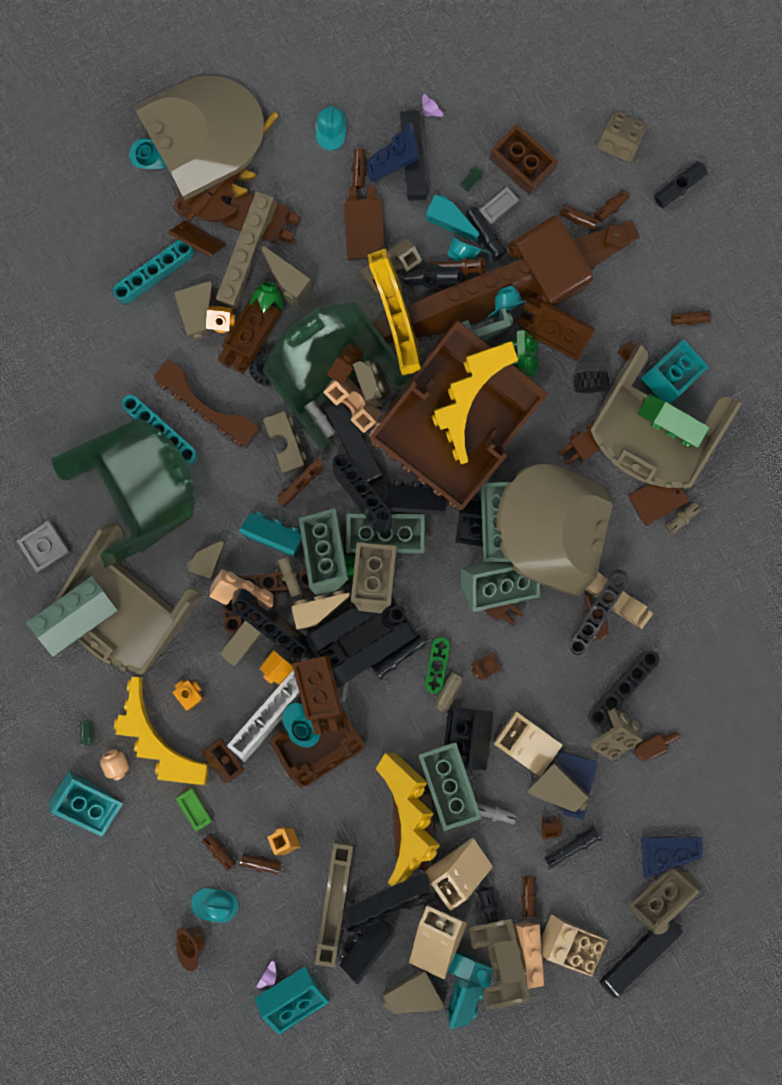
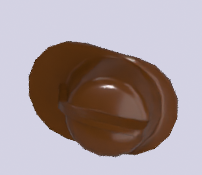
[176,926,206,971]

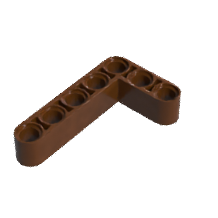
[222,570,310,634]

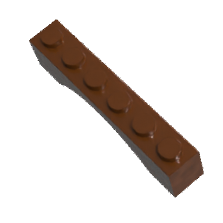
[154,359,261,448]

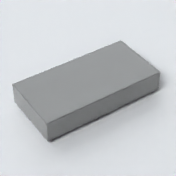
[478,187,519,226]

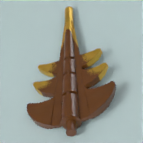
[178,111,279,222]

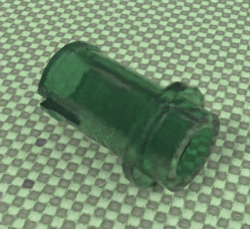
[460,167,483,192]
[78,721,94,745]

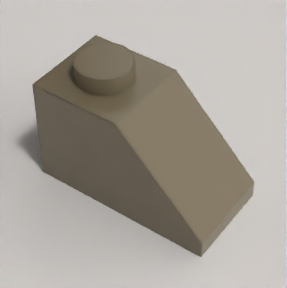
[188,541,226,580]

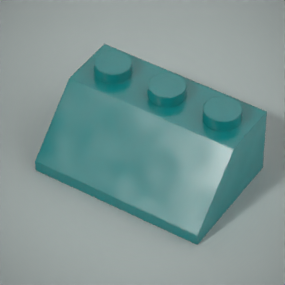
[239,511,302,558]
[254,967,329,1035]

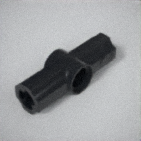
[653,161,708,209]
[403,264,462,289]

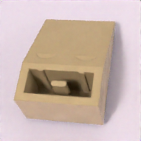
[291,590,351,630]
[493,711,562,777]
[424,838,493,911]
[409,905,468,980]
[541,914,608,977]

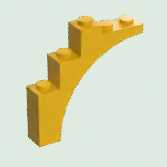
[368,248,421,376]
[432,341,518,464]
[114,676,209,785]
[375,753,440,886]

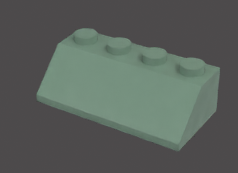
[481,482,512,562]
[299,508,348,596]
[346,514,425,553]
[461,562,540,612]
[26,576,118,657]
[419,742,482,831]

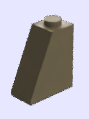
[174,281,214,340]
[220,621,263,666]
[527,763,591,812]
[382,969,445,1014]

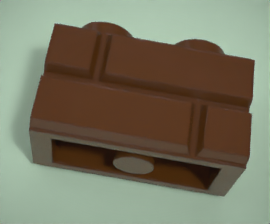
[327,344,365,385]
[201,738,244,784]

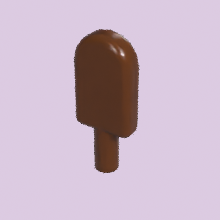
[583,594,608,640]
[635,732,679,761]

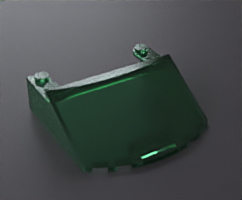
[263,302,412,452]
[50,418,194,568]

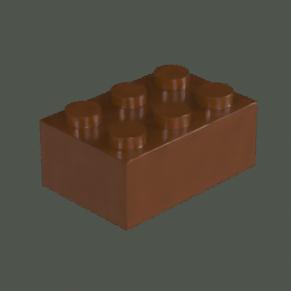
[489,123,558,196]

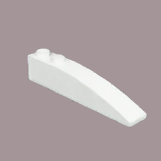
[227,657,307,762]

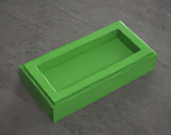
[175,788,213,832]

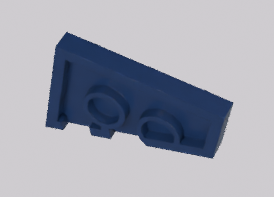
[366,122,420,182]
[559,752,598,820]
[641,837,703,879]

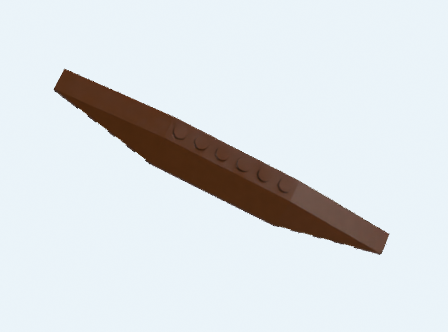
[354,220,639,348]

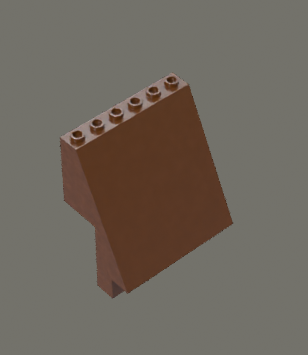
[369,319,548,510]

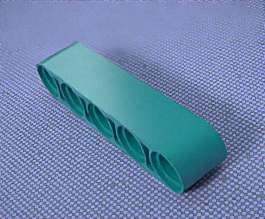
[113,240,195,304]
[122,395,198,465]

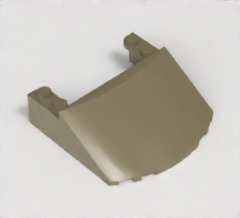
[590,344,742,488]
[55,522,204,675]

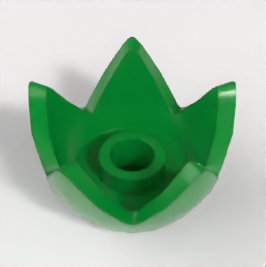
[249,282,284,312]

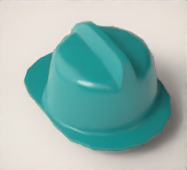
[316,105,346,151]
[129,138,167,169]
[448,235,490,261]
[488,286,527,319]
[283,703,320,748]
[191,888,238,923]

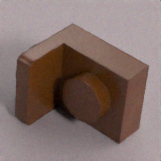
[471,652,502,681]

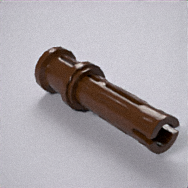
[427,257,486,275]

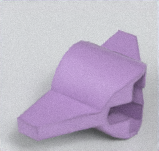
[422,94,444,117]
[256,960,278,989]

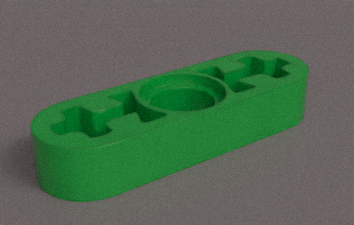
[425,637,450,693]

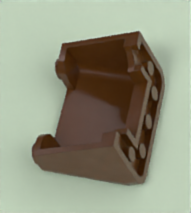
[508,215,593,306]
[269,708,365,787]

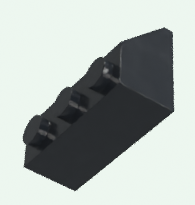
[387,480,446,515]
[455,500,483,546]
[444,706,493,770]
[339,919,395,985]

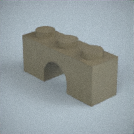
[359,238,422,293]
[263,411,307,475]

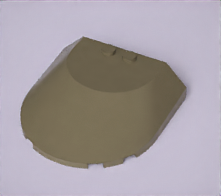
[132,76,264,201]
[497,464,613,596]

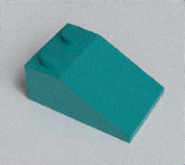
[641,339,709,404]
[48,771,123,837]
[447,977,484,1029]

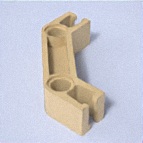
[585,572,653,629]

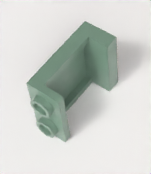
[462,308,513,341]

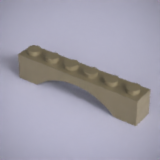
[216,191,278,310]
[315,840,354,967]

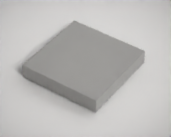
[17,520,71,573]

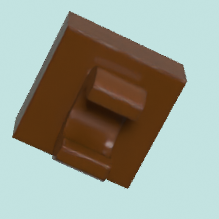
[618,340,641,362]
[541,815,562,840]

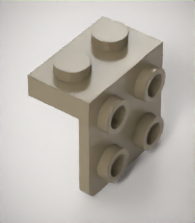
[597,111,647,163]
[590,708,643,759]

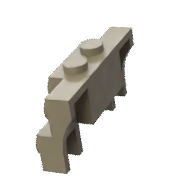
[468,919,531,1011]

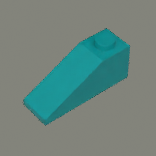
[425,194,479,243]
[448,951,493,988]

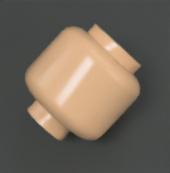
[100,749,129,780]

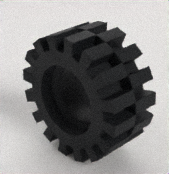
[249,349,284,386]
[574,371,609,393]

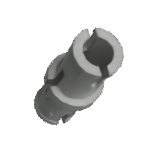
[304,400,336,439]
[477,802,516,825]

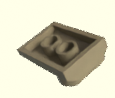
[353,360,391,407]
[351,542,396,613]
[629,868,703,934]

